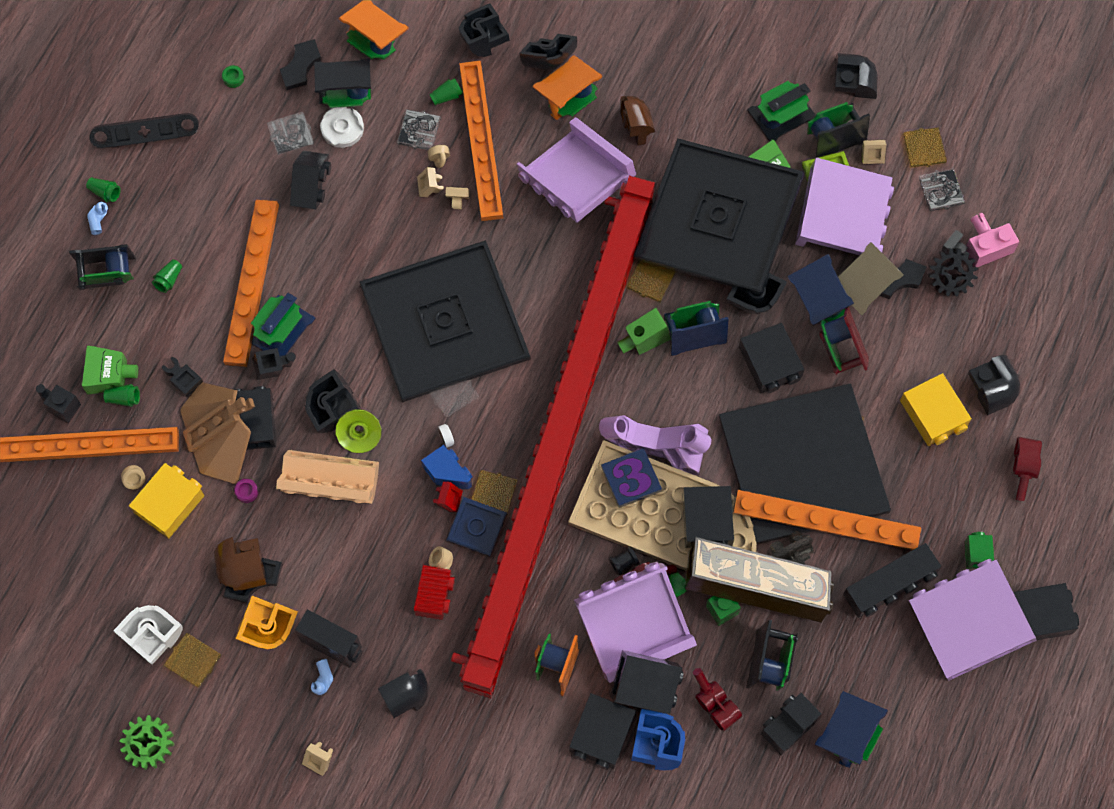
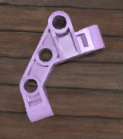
[599,415,711,476]

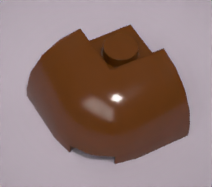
[619,96,655,146]
[214,537,267,591]

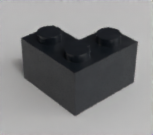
[290,150,331,210]
[761,693,821,756]

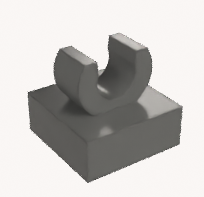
[939,230,968,255]

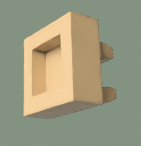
[861,140,886,164]
[417,167,444,197]
[446,187,469,209]
[302,742,333,776]

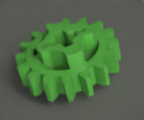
[120,715,174,770]

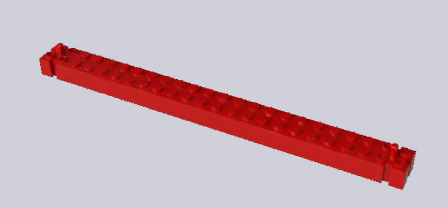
[451,176,655,698]

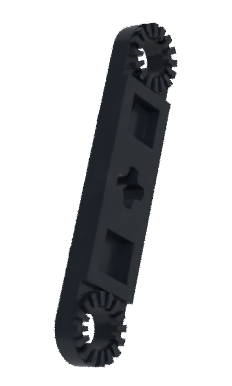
[89,113,199,148]

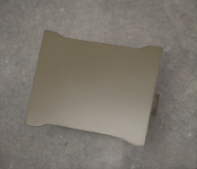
[838,242,904,315]

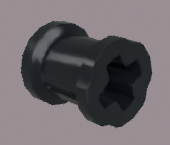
[609,546,639,575]

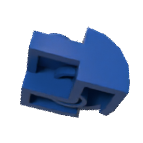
[631,709,685,771]

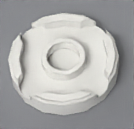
[320,107,364,148]

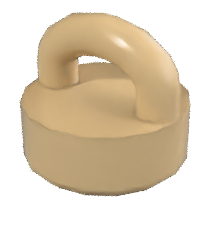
[427,145,450,168]
[121,465,146,490]
[429,546,453,569]

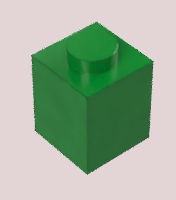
[964,532,994,569]
[706,596,741,626]

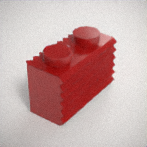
[414,565,455,620]

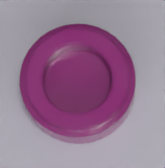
[234,479,258,503]

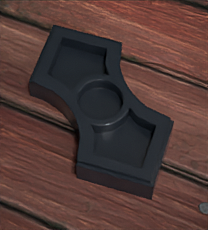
[280,39,322,90]
[879,259,927,299]
[224,558,283,603]

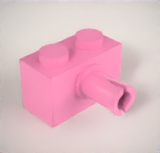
[966,213,1019,267]

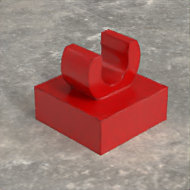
[433,482,463,512]

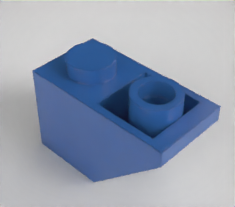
[421,445,473,489]

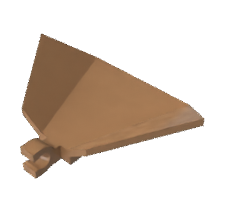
[181,382,255,484]

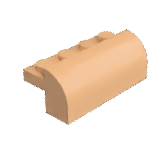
[276,450,379,504]

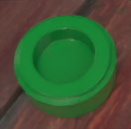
[222,65,244,88]

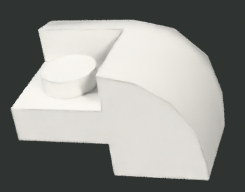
[114,605,183,665]

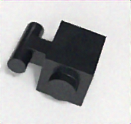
[252,348,296,380]
[36,384,81,423]

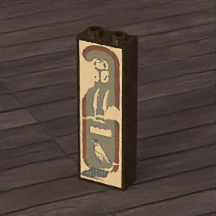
[685,537,834,623]

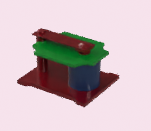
[819,307,869,375]

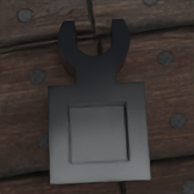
[162,357,203,397]

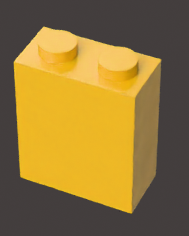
[900,373,972,446]
[129,463,204,539]

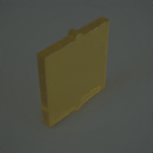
[903,127,947,168]
[627,261,676,303]
[471,470,517,517]
[164,633,221,688]

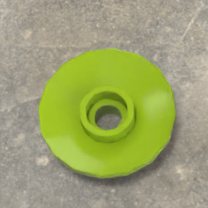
[336,409,382,453]

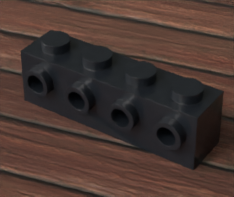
[843,543,942,618]

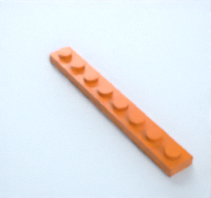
[459,61,503,221]
[223,200,279,367]
[0,427,179,462]
[733,490,921,550]

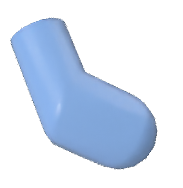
[87,202,108,235]
[311,659,333,695]

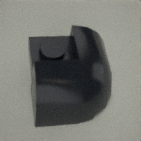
[458,3,510,57]
[519,34,577,70]
[834,53,878,99]
[726,273,787,314]
[968,355,1020,416]
[304,369,361,433]
[378,669,429,718]

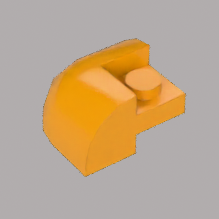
[235,596,298,649]

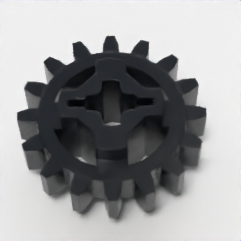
[928,248,978,297]

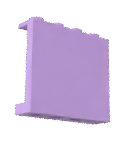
[517,117,636,222]
[795,158,894,255]
[909,559,1037,681]
[574,562,697,683]

